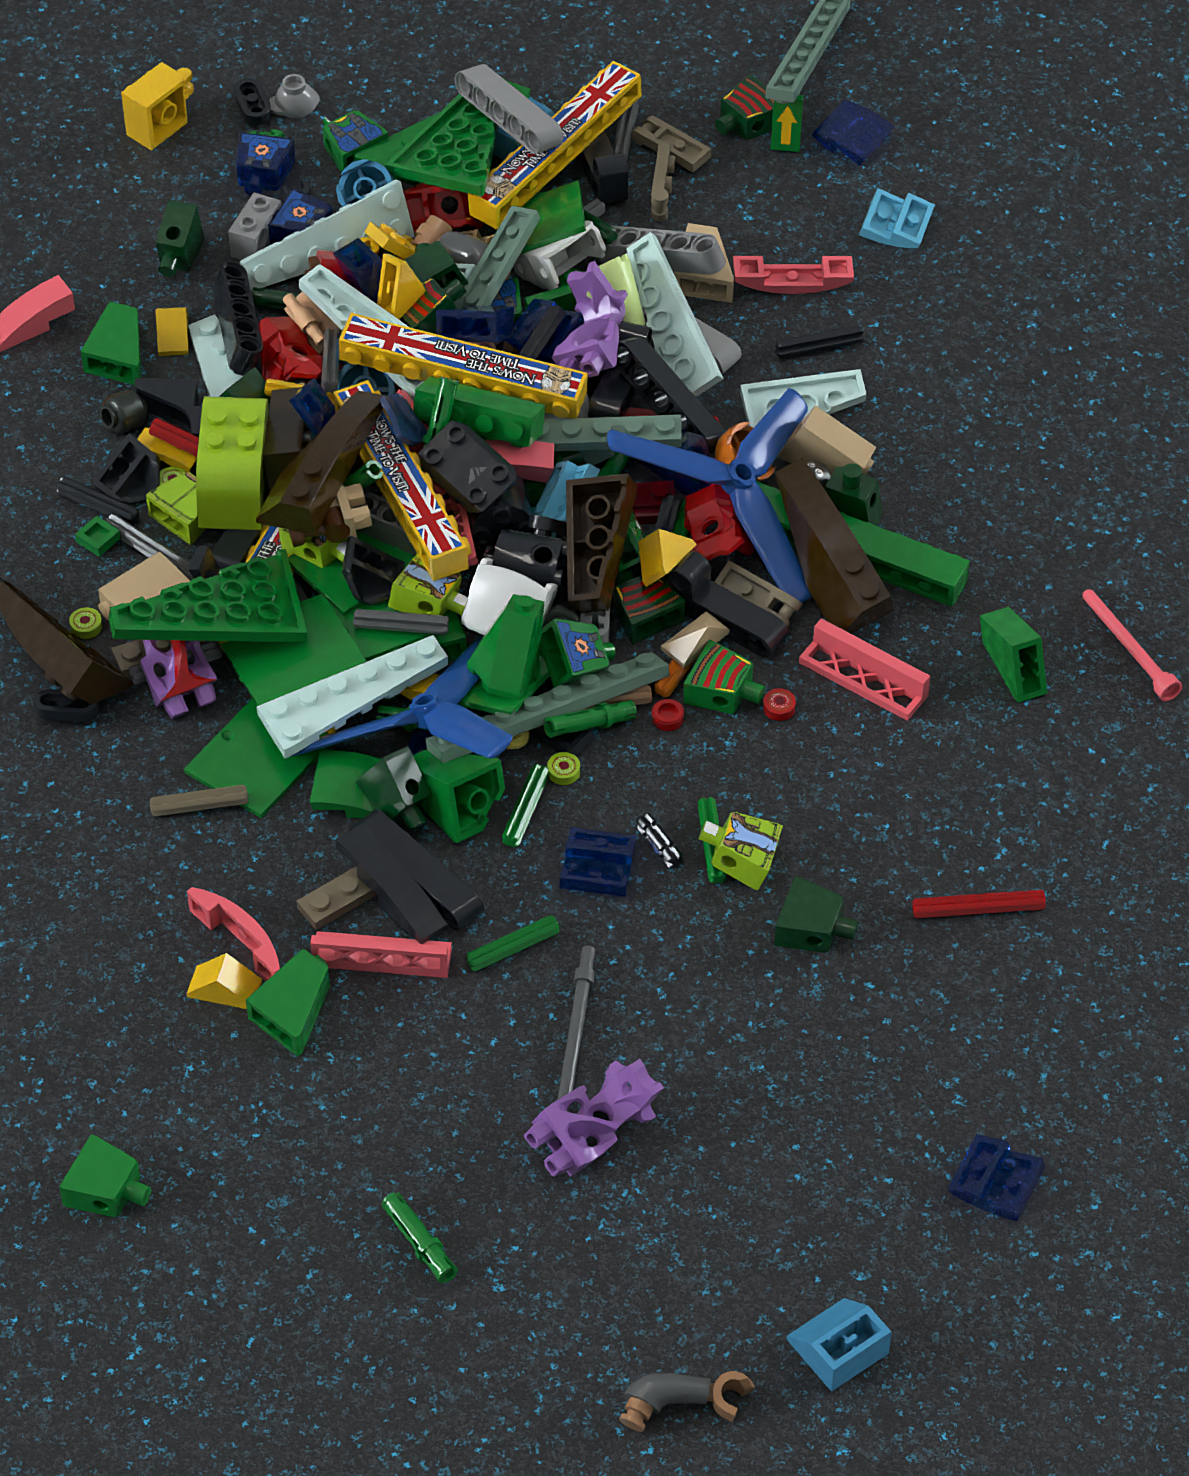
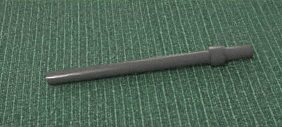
[557,946,596,1112]

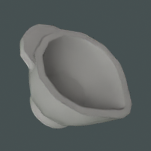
[269,74,320,118]

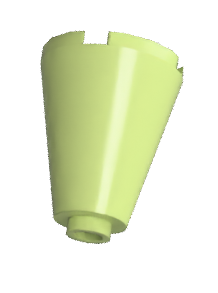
[586,253,646,326]

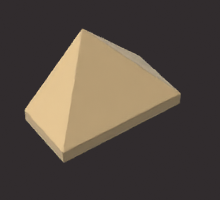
[661,611,729,668]

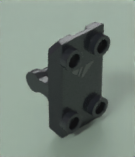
[418,421,516,513]

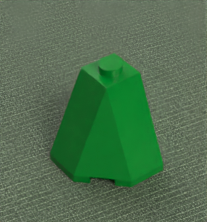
[467,594,545,700]
[413,749,505,843]

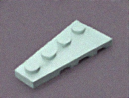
[188,314,243,397]
[740,369,867,428]

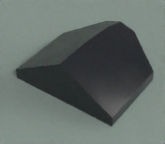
[92,433,160,505]
[342,535,405,606]

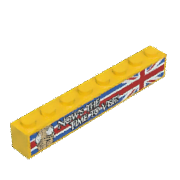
[468,61,642,230]
[339,313,588,419]
[333,380,471,581]

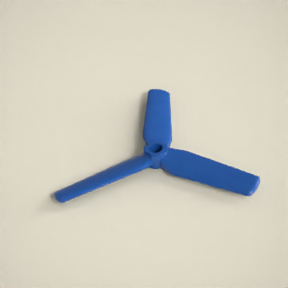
[607,388,812,603]
[290,634,513,759]

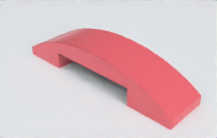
[733,256,854,294]
[187,887,280,981]

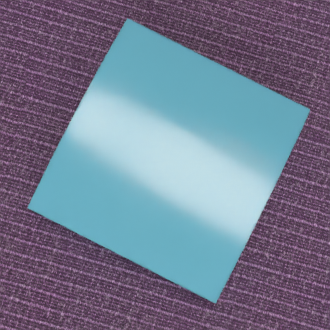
[859,188,935,248]
[532,460,600,523]

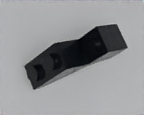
[135,378,202,437]

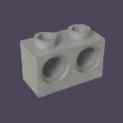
[228,193,283,260]

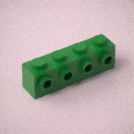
[413,376,546,448]

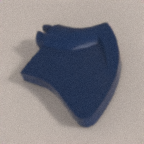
[379,393,427,446]

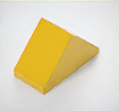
[377,254,426,320]
[156,307,189,356]
[638,529,697,587]
[187,953,263,1009]

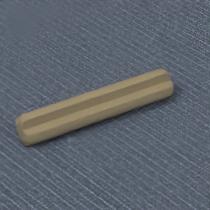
[150,784,248,816]

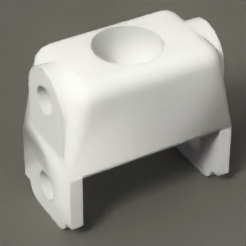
[513,221,606,290]
[461,558,558,635]

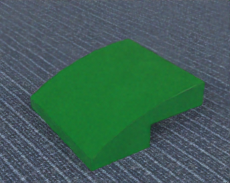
[310,750,381,818]

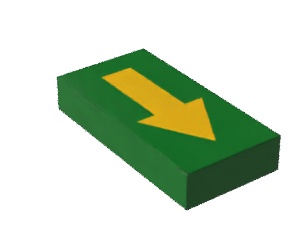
[771,95,804,152]

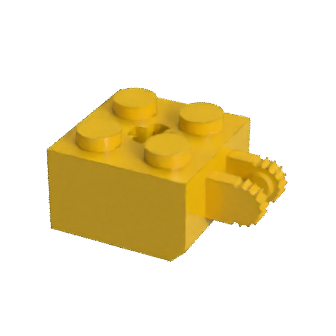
[121,62,194,151]

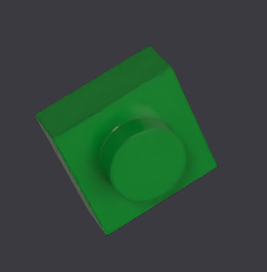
[75,516,121,557]

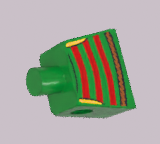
[683,640,765,714]

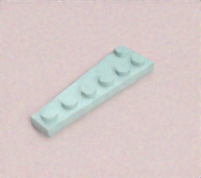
[240,180,415,290]
[626,232,724,397]
[299,264,424,400]
[257,635,448,758]

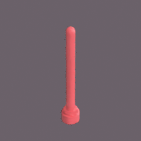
[1083,589,1183,701]

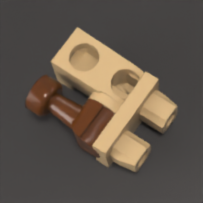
[288,483,372,548]

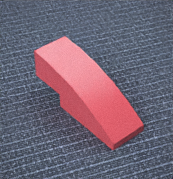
[0,275,75,352]
[485,440,554,483]

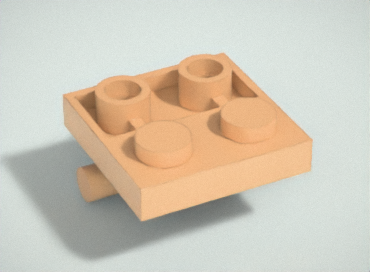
[283,269,342,355]

